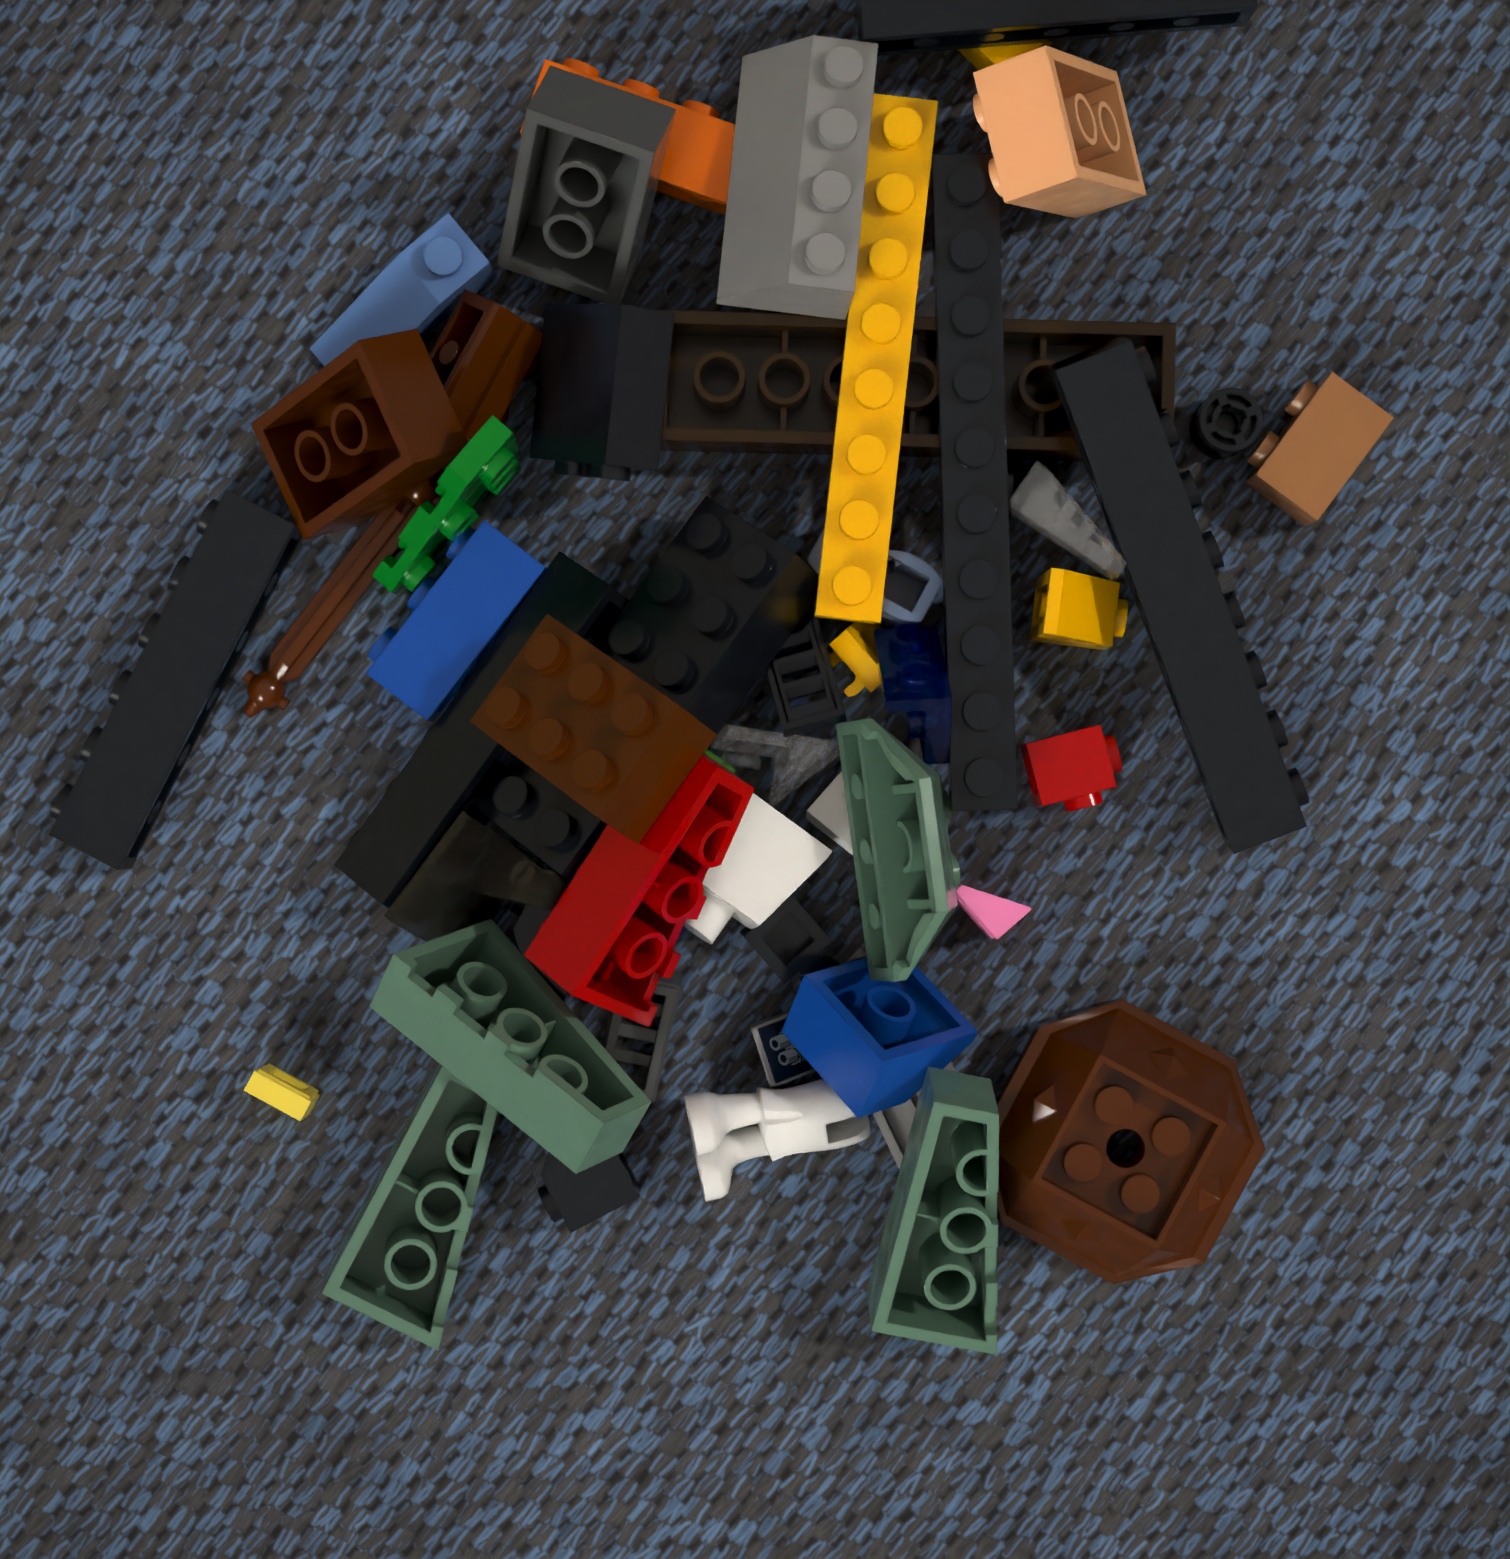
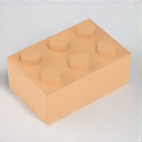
[973,45,1147,218]

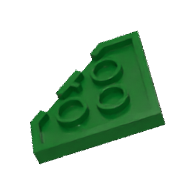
[372,415,522,595]

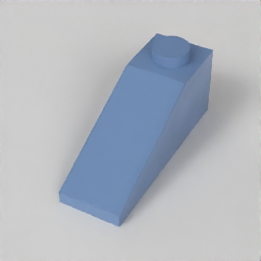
[309,213,496,366]

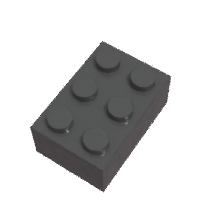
[496,65,676,304]

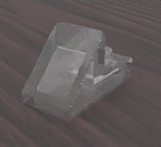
[711,724,840,807]

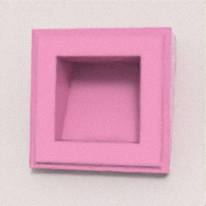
[956,884,1032,940]

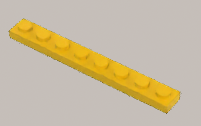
[814,93,938,624]

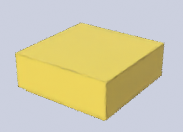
[243,1063,320,1121]

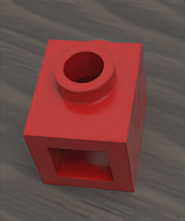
[1019,724,1122,812]

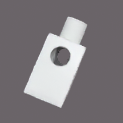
[683,793,832,944]

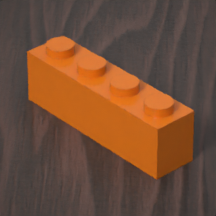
[520,58,735,215]

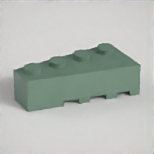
[369,919,651,1174]
[321,1062,498,1350]
[867,1067,999,1355]

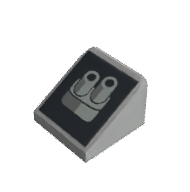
[750,1012,816,1088]

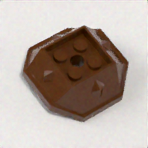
[996,998,1265,1284]

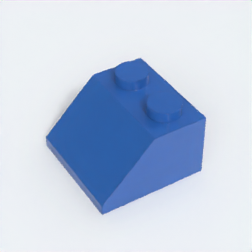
[781,957,978,1118]

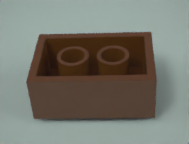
[251,329,468,540]
[469,614,717,844]

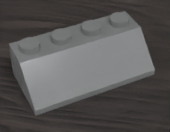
[716,35,878,320]

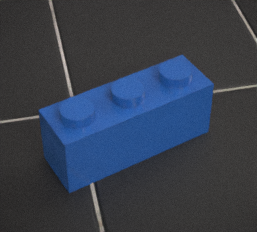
[366,520,547,722]

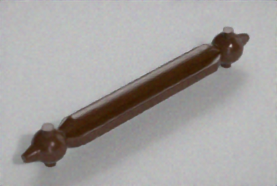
[242,468,444,718]

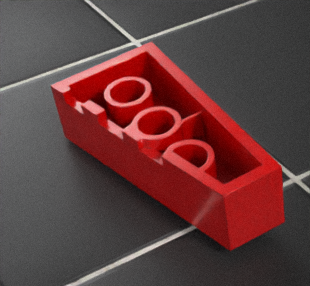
[524,753,755,1027]

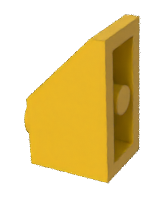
[1029,568,1128,650]

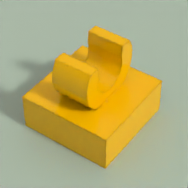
[829,622,909,697]

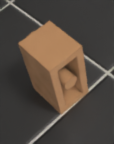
[1244,372,1394,527]

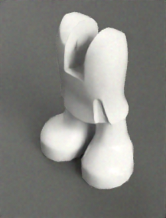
[684,1079,871,1202]

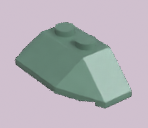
[836,718,960,982]

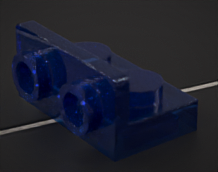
[874,624,952,764]

